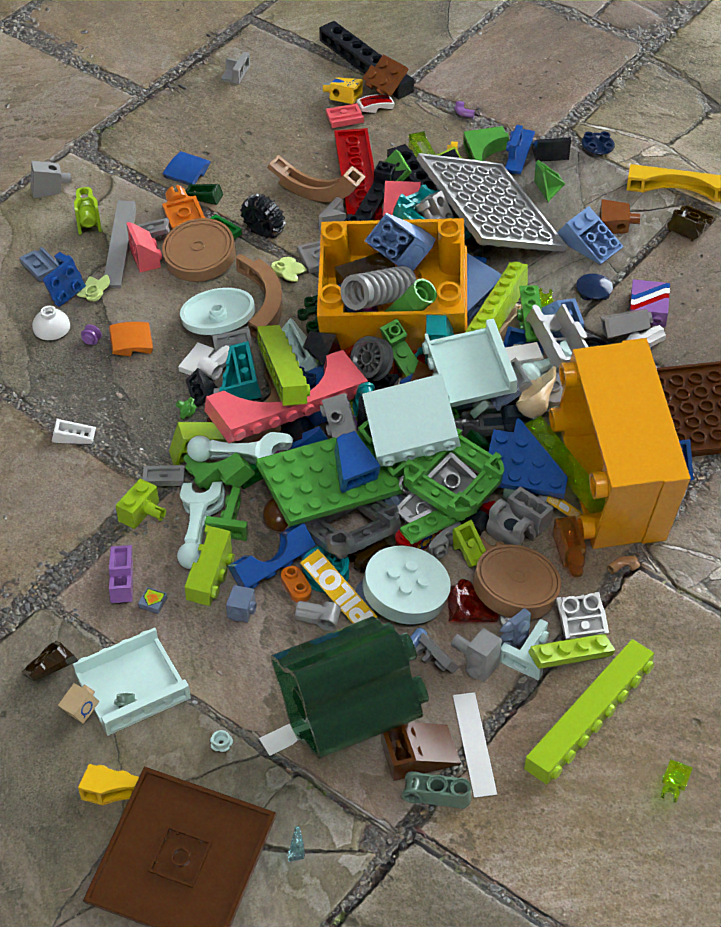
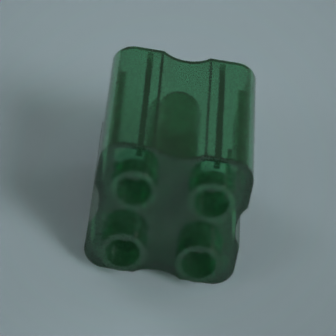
[271,616,429,759]

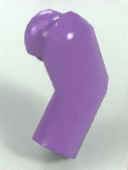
[454,101,475,119]

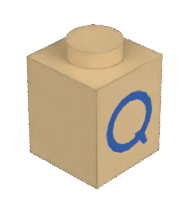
[58,683,100,724]

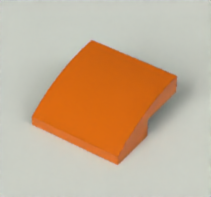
[109,322,153,357]

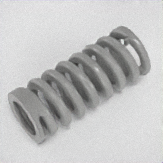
[340,266,417,310]

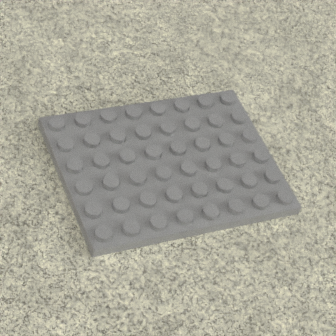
[416,153,567,252]

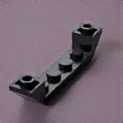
[344,161,396,221]

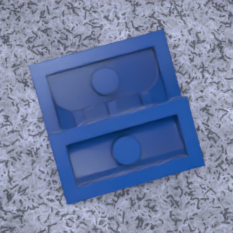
[162,151,211,185]

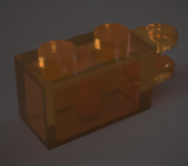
[553,516,586,578]

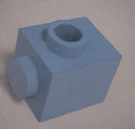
[226,585,257,622]

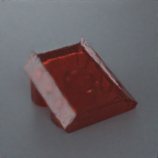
[448,579,498,622]

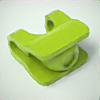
[74,187,102,235]

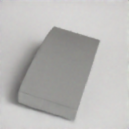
[428,522,461,559]

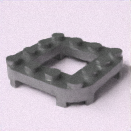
[304,500,401,559]

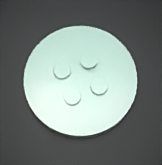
[362,546,451,624]

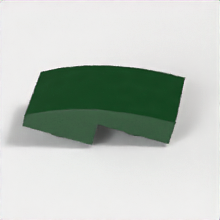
[466,430,490,452]

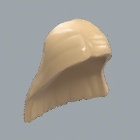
[516,366,556,418]

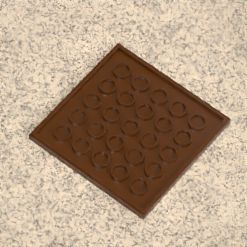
[656,361,721,457]

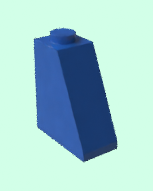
[334,431,381,493]

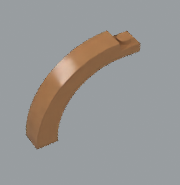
[267,155,365,202]
[236,254,283,339]

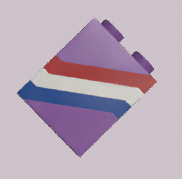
[630,279,670,327]

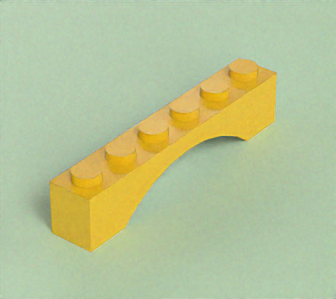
[626,164,721,202]
[78,764,139,805]

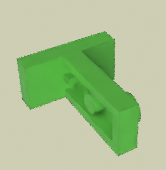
[205,487,249,541]

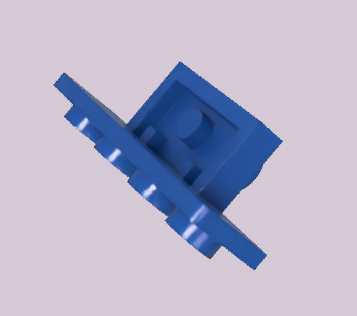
[505,125,535,174]

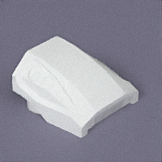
[556,592,609,640]

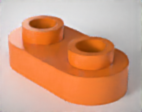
[281,566,312,603]

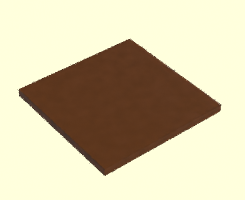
[83,766,277,927]

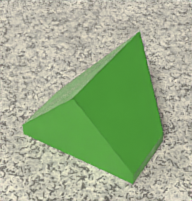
[534,160,565,202]

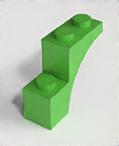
[183,452,255,490]

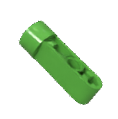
[384,278,437,312]

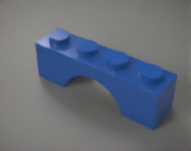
[227,523,316,589]

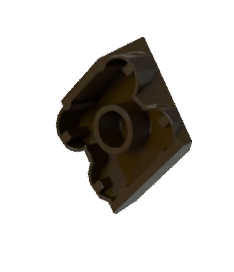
[667,205,716,242]
[21,641,78,681]

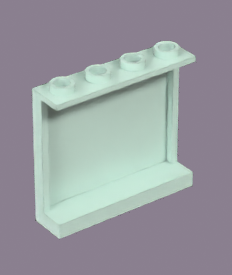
[422,318,517,407]
[362,374,461,466]
[73,628,191,736]

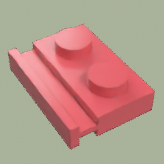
[326,103,364,128]

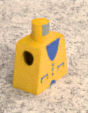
[323,77,363,104]

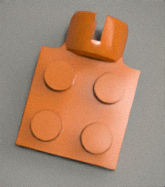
[162,185,205,230]

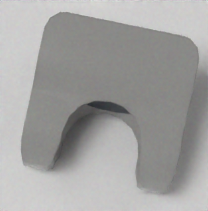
[486,499,536,546]

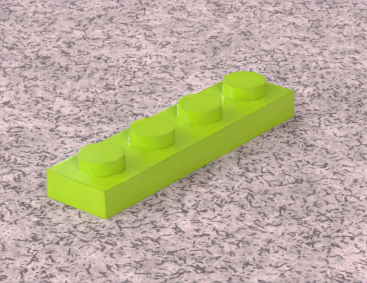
[528,634,615,669]

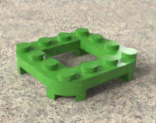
[403,428,504,521]

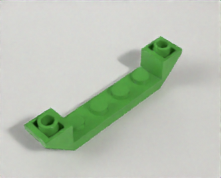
[380,319,461,419]

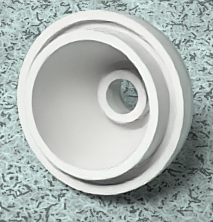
[32,306,70,340]

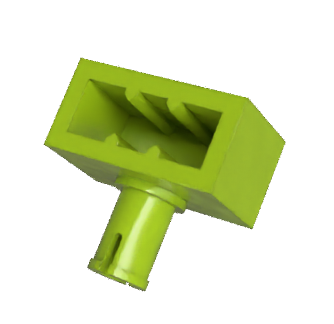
[115,478,167,529]

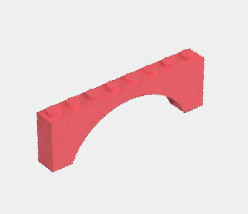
[204,350,368,443]

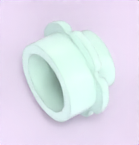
[210,730,233,752]

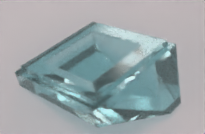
[288,826,305,862]

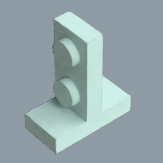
[500,619,549,681]

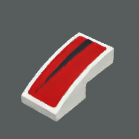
[356,94,395,113]

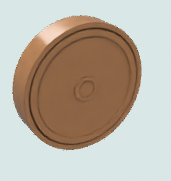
[162,218,236,282]
[473,544,561,619]

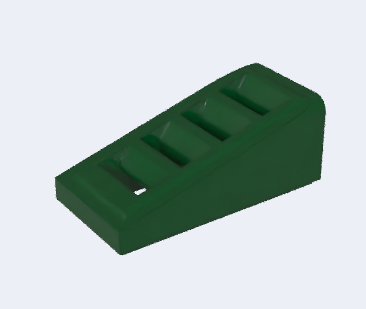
[186,184,223,205]

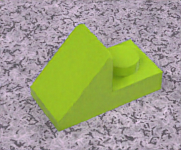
[452,520,486,568]

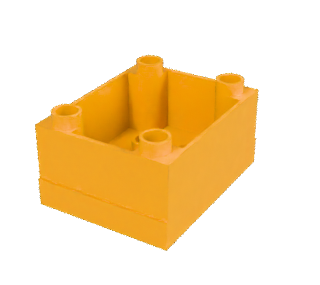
[317,218,468,351]
[549,338,691,549]

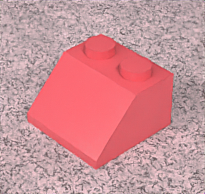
[126,222,162,273]

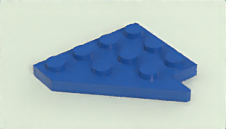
[489,419,568,499]

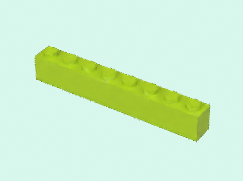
[465,262,528,333]
[257,325,310,406]
[524,639,655,785]

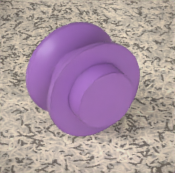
[81,324,102,345]

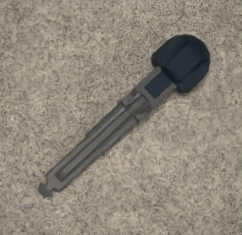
[454,405,542,441]

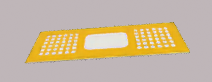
[546,496,582,522]

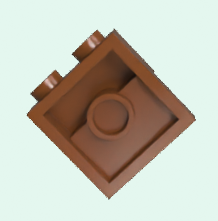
[362,54,409,97]

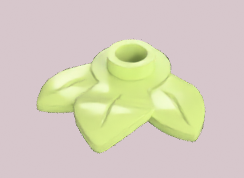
[271,257,307,282]
[76,275,110,301]

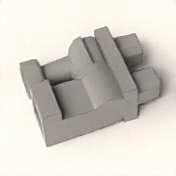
[415,190,453,219]

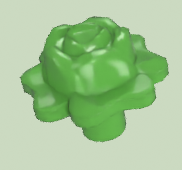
[175,397,196,419]

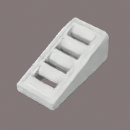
[52,419,96,444]

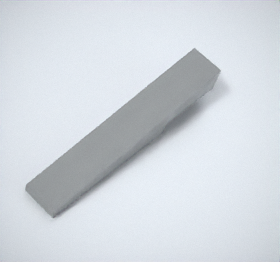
[104,200,137,288]

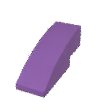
[109,545,133,603]

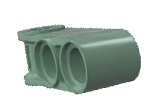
[401,771,472,809]

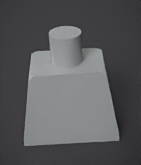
[30,161,71,198]

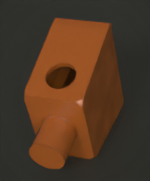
[600,199,640,234]

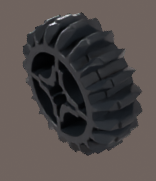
[240,193,286,239]

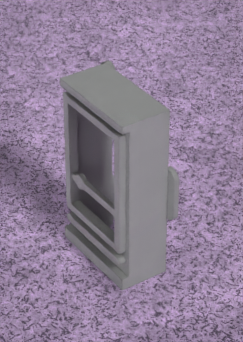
[526,304,588,373]

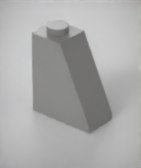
[600,308,653,338]

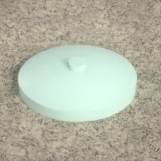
[180,288,255,335]

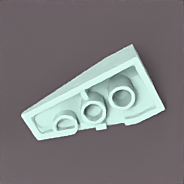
[282,318,322,371]

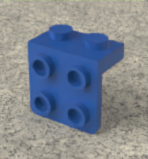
[43,252,86,307]

